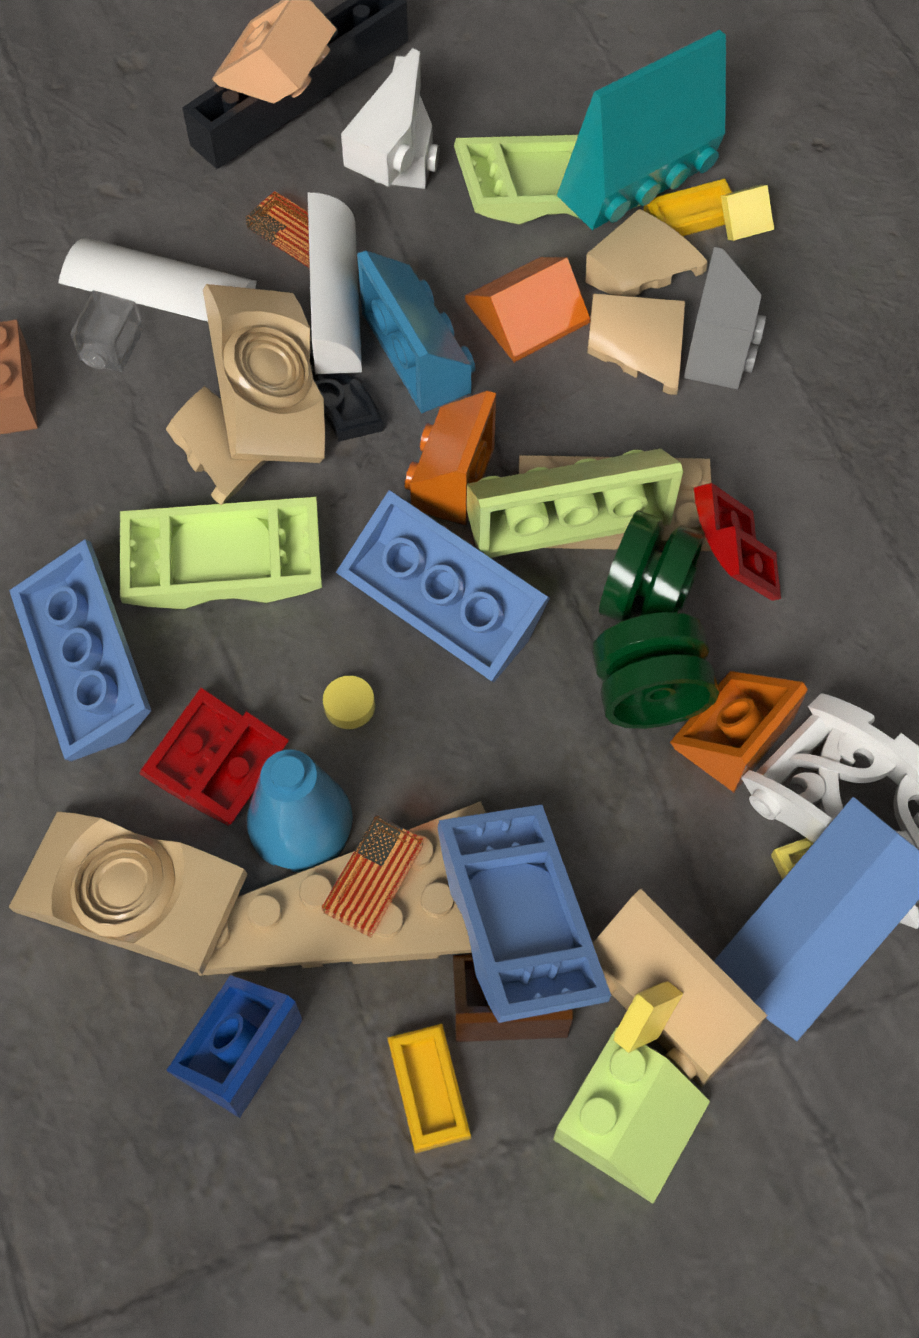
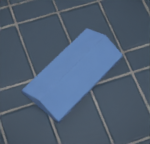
[336,490,550,682]
[9,539,151,761]
[714,797,919,1041]

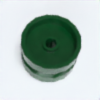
[598,510,705,622]
[592,612,719,729]

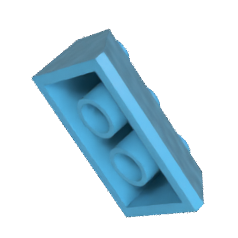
[357,250,475,414]

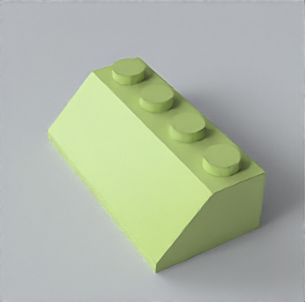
[467,449,683,558]

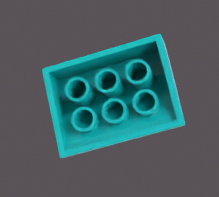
[557,29,726,230]

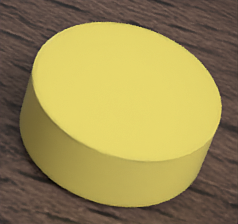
[323,676,375,729]

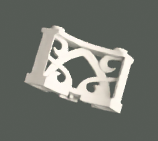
[742,693,919,929]

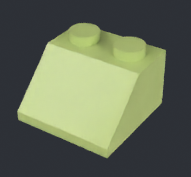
[553,1027,710,1204]

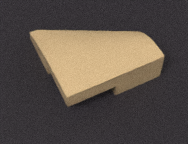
[585,209,708,297]
[587,294,685,395]
[166,386,268,505]

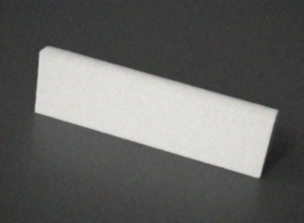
[308,193,362,374]
[59,238,257,321]

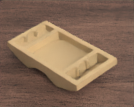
[203,284,325,463]
[9,812,248,974]

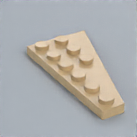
[198,801,486,976]

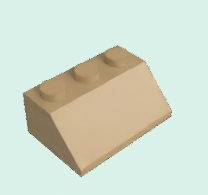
[593,889,768,1088]

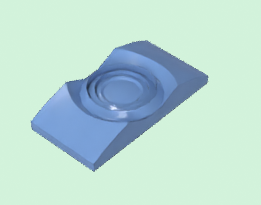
[437,805,611,1023]

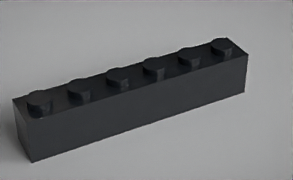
[182,0,408,169]

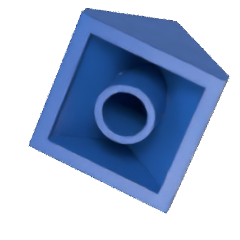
[166,975,303,1118]

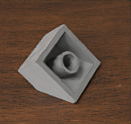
[684,247,766,389]

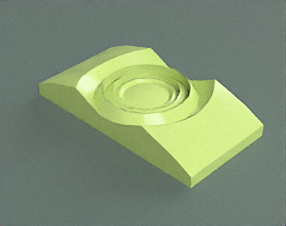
[454,135,640,225]
[120,497,322,609]

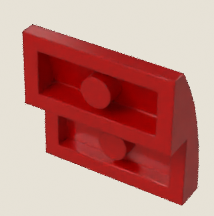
[693,483,781,601]
[140,688,289,827]

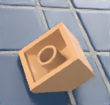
[212,0,336,104]

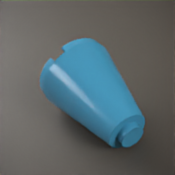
[247,749,353,872]

